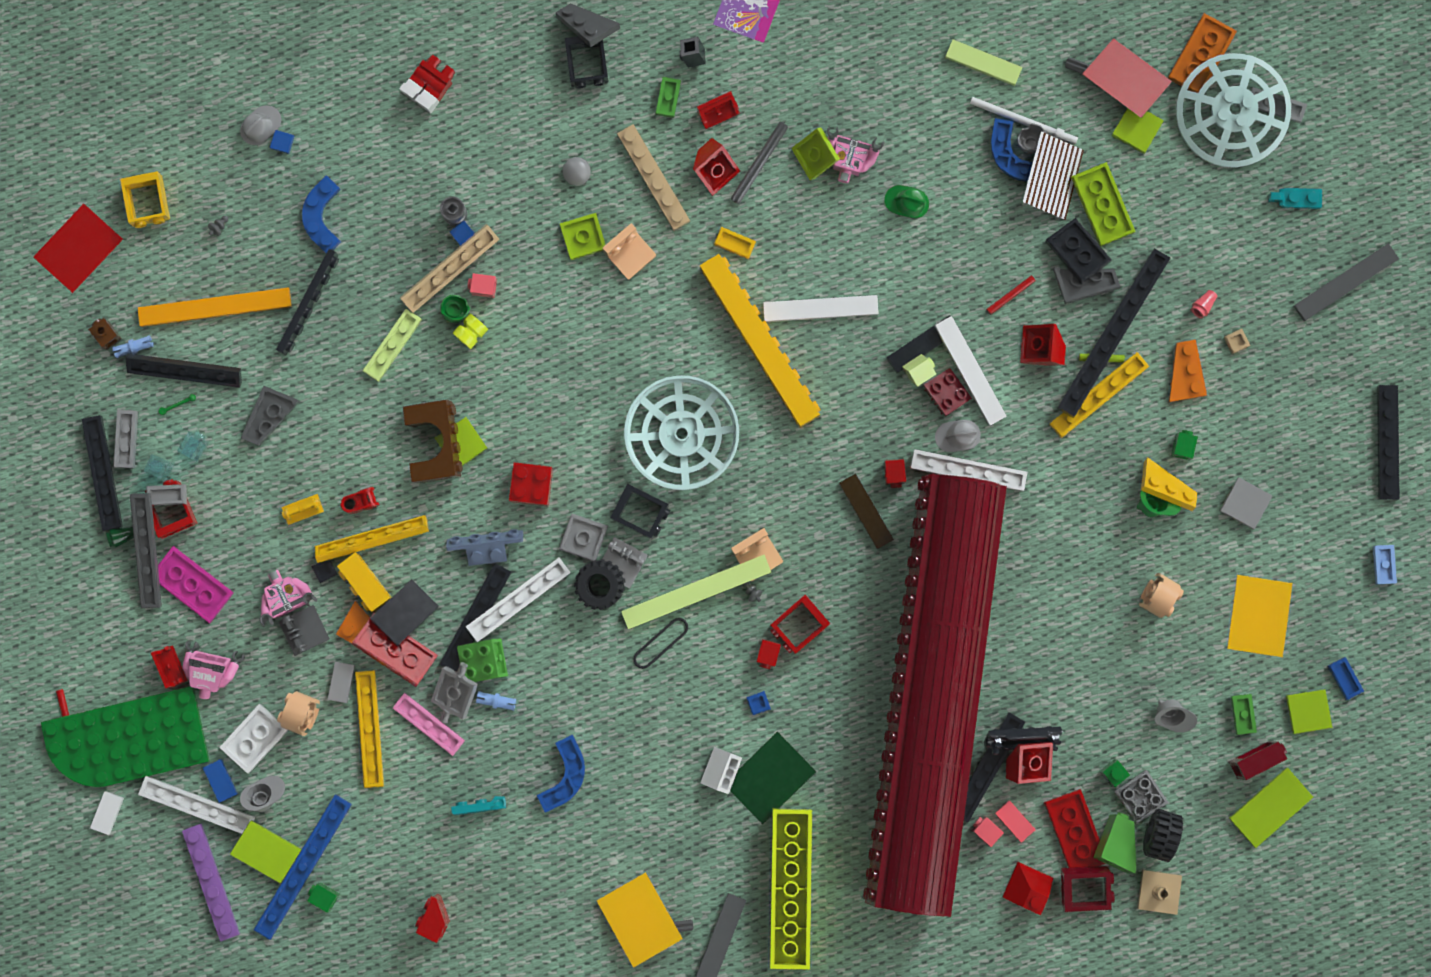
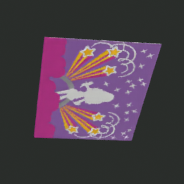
[713,0,780,43]

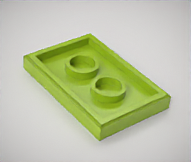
[230,820,301,883]

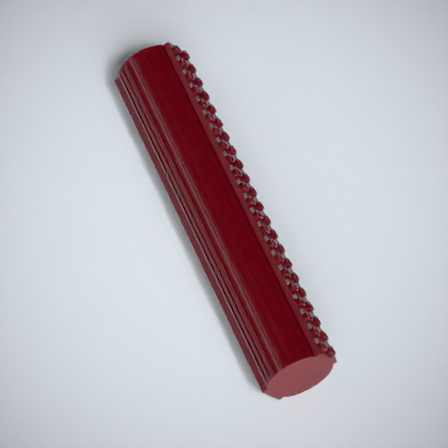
[863,474,1007,917]

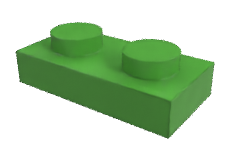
[656,77,681,118]
[1231,694,1257,735]

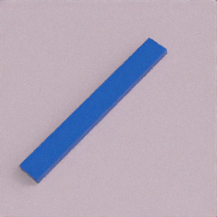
[254,794,352,940]

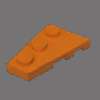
[1168,339,1207,403]
[336,601,370,643]

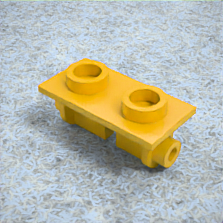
[281,494,324,525]

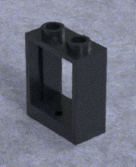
[565,36,609,89]
[610,484,671,540]

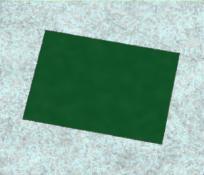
[730,731,816,825]

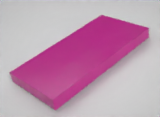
[158,546,234,623]

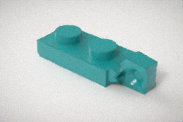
[1268,188,1322,209]
[451,796,506,816]

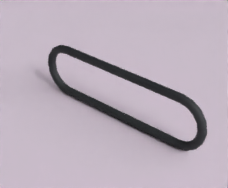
[633,618,688,669]

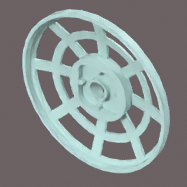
[1176,53,1291,168]
[624,376,739,490]

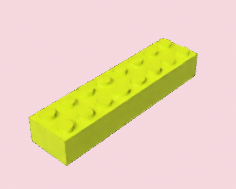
[770,808,812,970]

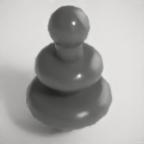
[208,216,228,236]
[742,582,762,602]

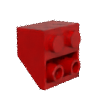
[415,893,450,943]

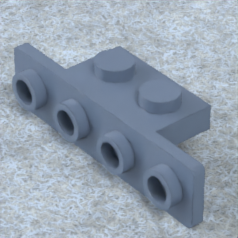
[446,529,524,566]

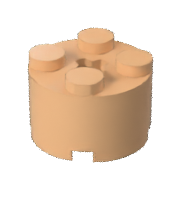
[1139,573,1184,618]
[277,691,320,736]

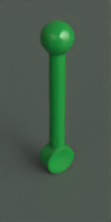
[159,394,196,415]

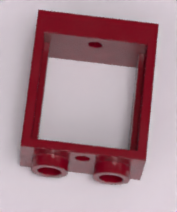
[1229,741,1288,780]
[1061,866,1115,912]

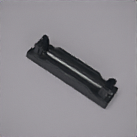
[983,726,1063,755]

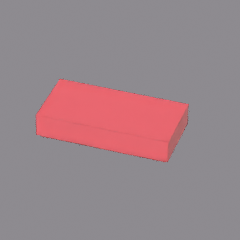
[995,800,1036,843]

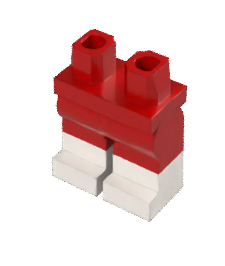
[399,54,455,114]

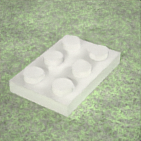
[219,704,288,774]

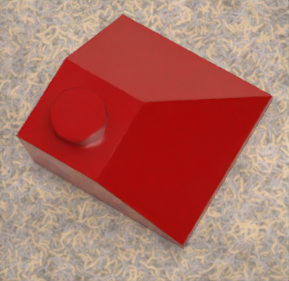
[693,138,740,196]
[1020,324,1066,366]
[1006,742,1053,784]
[1002,862,1054,915]

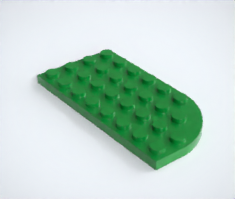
[41,686,210,787]

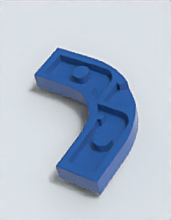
[991,118,1033,182]
[302,175,341,253]
[537,734,585,813]

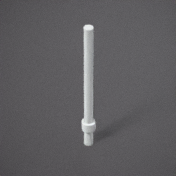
[970,97,1078,144]

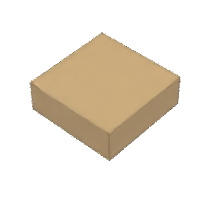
[1224,329,1250,354]

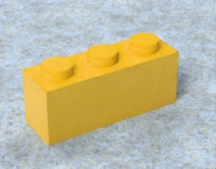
[337,552,392,613]

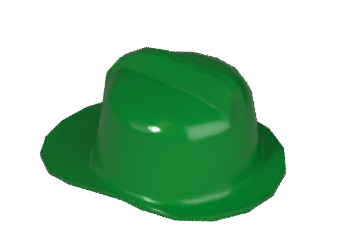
[884,185,929,218]
[1137,491,1181,518]

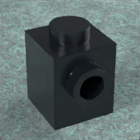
[679,37,706,68]

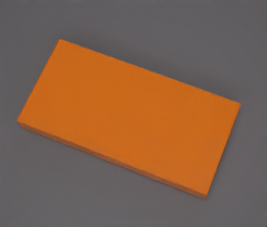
[1168,13,1237,93]

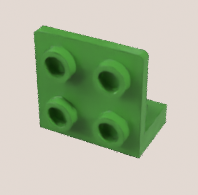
[457,638,508,682]

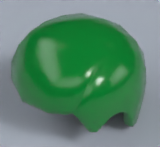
[440,295,470,323]

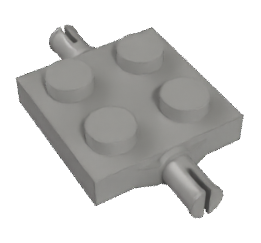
[431,662,478,723]

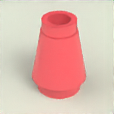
[1191,290,1217,318]

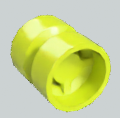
[453,313,488,349]

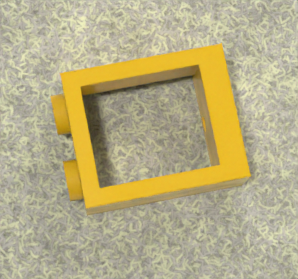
[120,171,170,228]

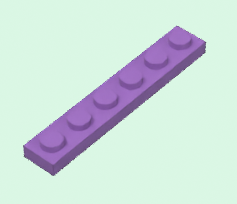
[182,824,240,942]

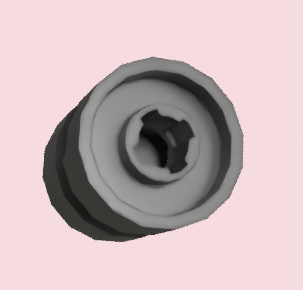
[440,196,467,226]

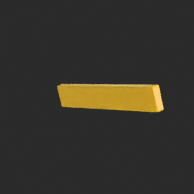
[1049,352,1149,438]
[315,515,429,563]
[355,670,384,788]

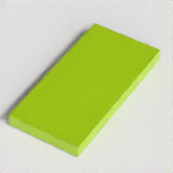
[1071,162,1136,246]
[1229,767,1313,848]

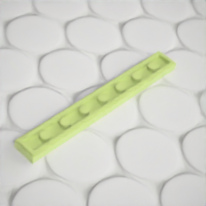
[621,555,772,629]

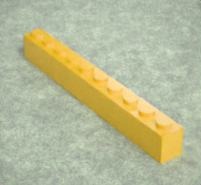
[700,254,821,428]

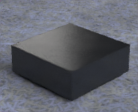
[311,560,338,583]

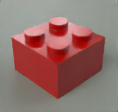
[509,462,553,507]

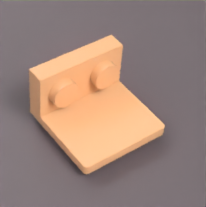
[603,223,656,280]
[731,528,783,581]

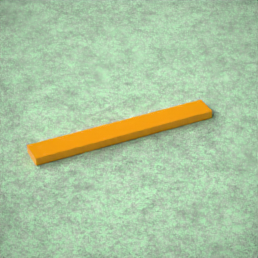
[138,287,292,327]

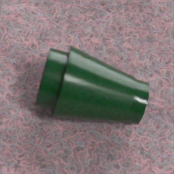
[106,526,134,548]

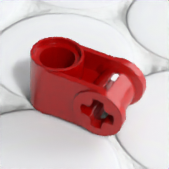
[340,487,380,514]

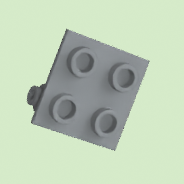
[603,537,648,589]

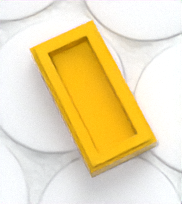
[714,227,756,260]

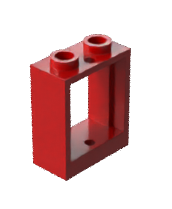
[145,479,198,539]
[770,594,831,654]

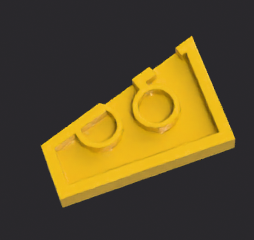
[1141,457,1197,511]

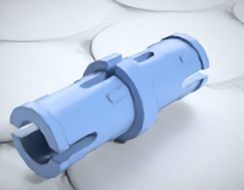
[112,335,154,358]
[476,691,516,711]

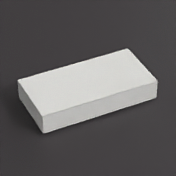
[90,791,124,835]

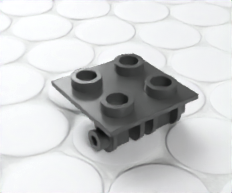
[278,605,330,656]

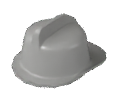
[240,105,282,145]
[935,420,981,452]
[1154,699,1197,732]
[240,776,285,812]

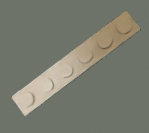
[617,124,690,231]
[400,224,499,313]

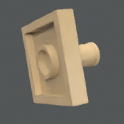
[1137,870,1182,915]

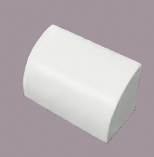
[700,747,742,794]

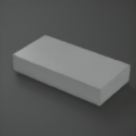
[146,484,187,505]
[328,662,355,703]

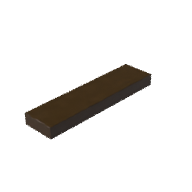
[839,473,894,549]

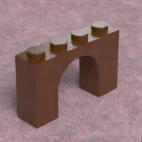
[403,400,463,483]

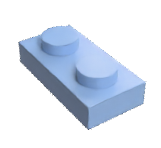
[1373,545,1397,584]

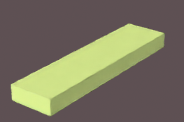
[945,40,1022,86]
[363,309,422,382]

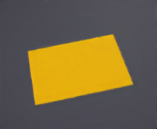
[1227,575,1293,657]
[597,872,683,968]

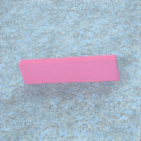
[393,693,465,756]

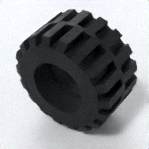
[574,559,625,610]
[1143,808,1183,863]

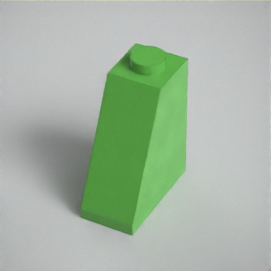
[1093,812,1136,874]

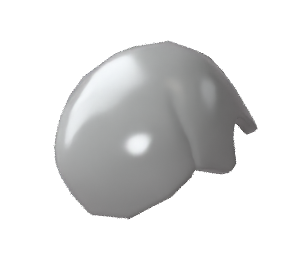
[1017,123,1046,154]
[562,157,591,186]

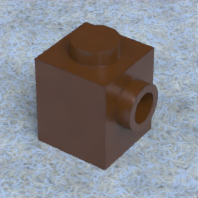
[88,318,122,350]

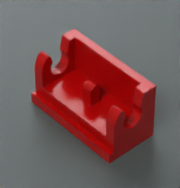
[697,91,740,129]
[151,645,188,689]

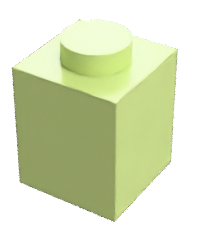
[902,354,936,387]

